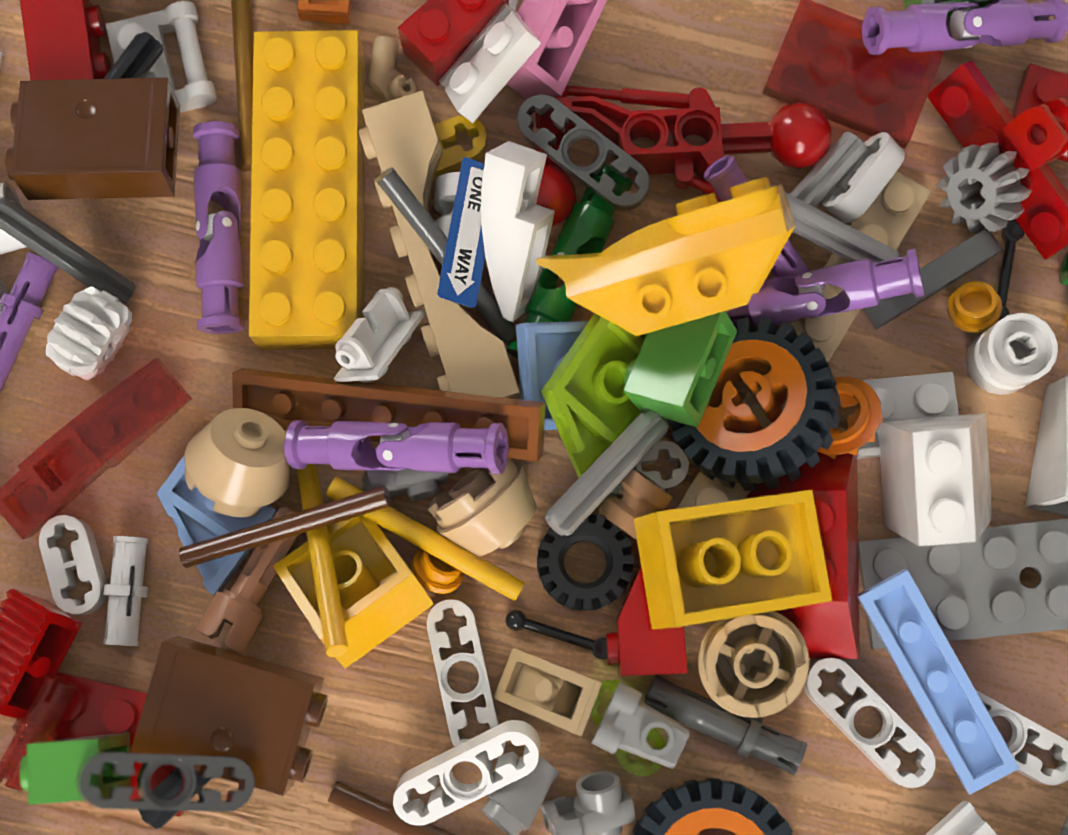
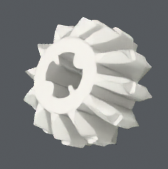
[46,286,132,381]

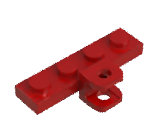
[926,61,1068,260]

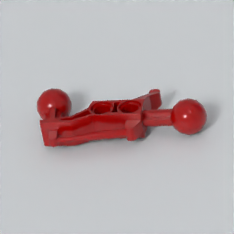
[535,84,832,228]

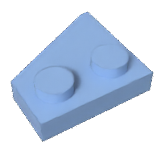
[156,455,277,595]

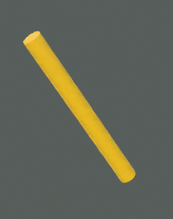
[297,464,349,657]
[325,476,525,601]

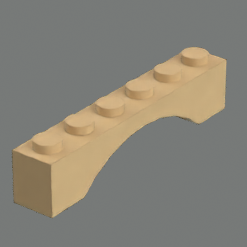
[358,91,520,399]

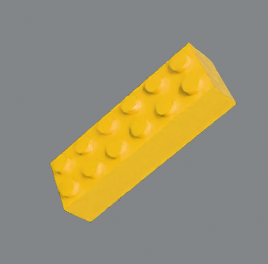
[249,30,365,350]

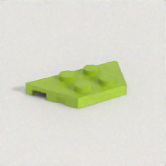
[541,313,645,478]

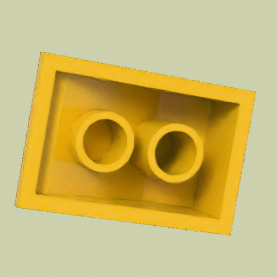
[634,490,832,629]

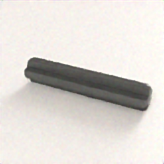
[0,198,136,305]

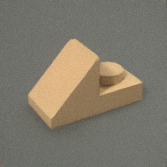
[493,648,602,736]

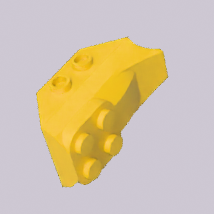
[536,176,796,336]

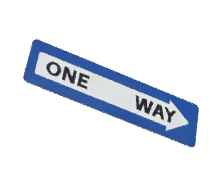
[437,157,485,308]

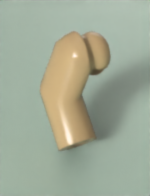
[368,36,417,102]

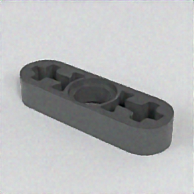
[518,94,649,211]
[862,229,1003,329]
[76,752,254,812]

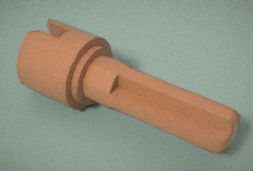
[195,506,300,654]

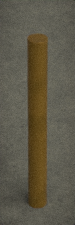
[231,0,254,171]

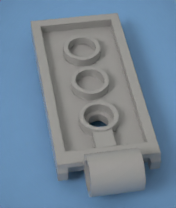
[858,518,1068,649]

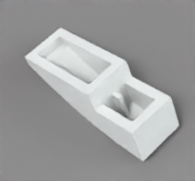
[481,141,555,322]

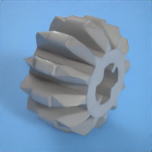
[935,143,1032,233]

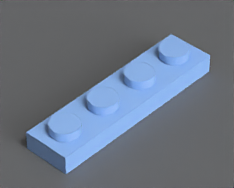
[856,569,1020,794]

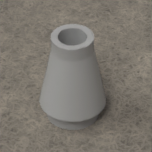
[481,755,559,835]

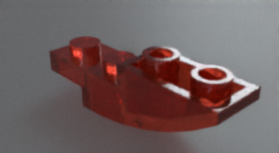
[0,359,192,540]

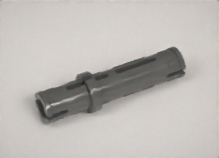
[644,675,807,776]

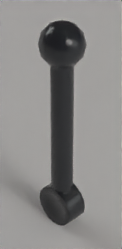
[997,221,1025,321]
[505,610,607,660]

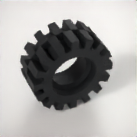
[537,514,635,611]

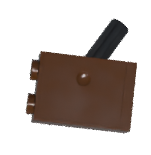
[5,32,180,200]
[131,636,328,829]

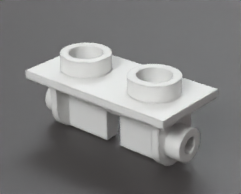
[333,287,426,383]

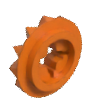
[816,376,884,459]

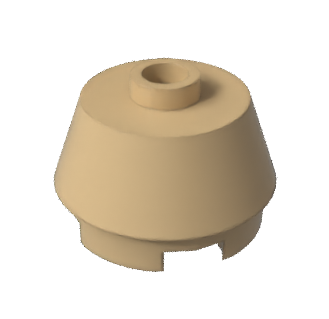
[184,408,291,517]
[428,458,537,556]
[698,611,809,718]

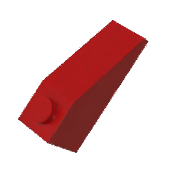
[606,508,687,676]

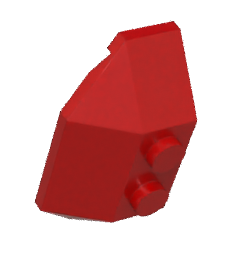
[746,451,860,659]

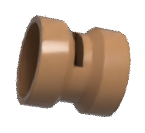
[598,468,673,539]

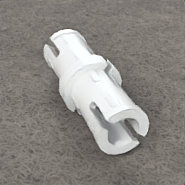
[103,536,149,646]

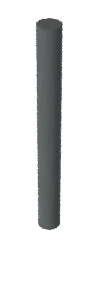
[376,167,516,342]

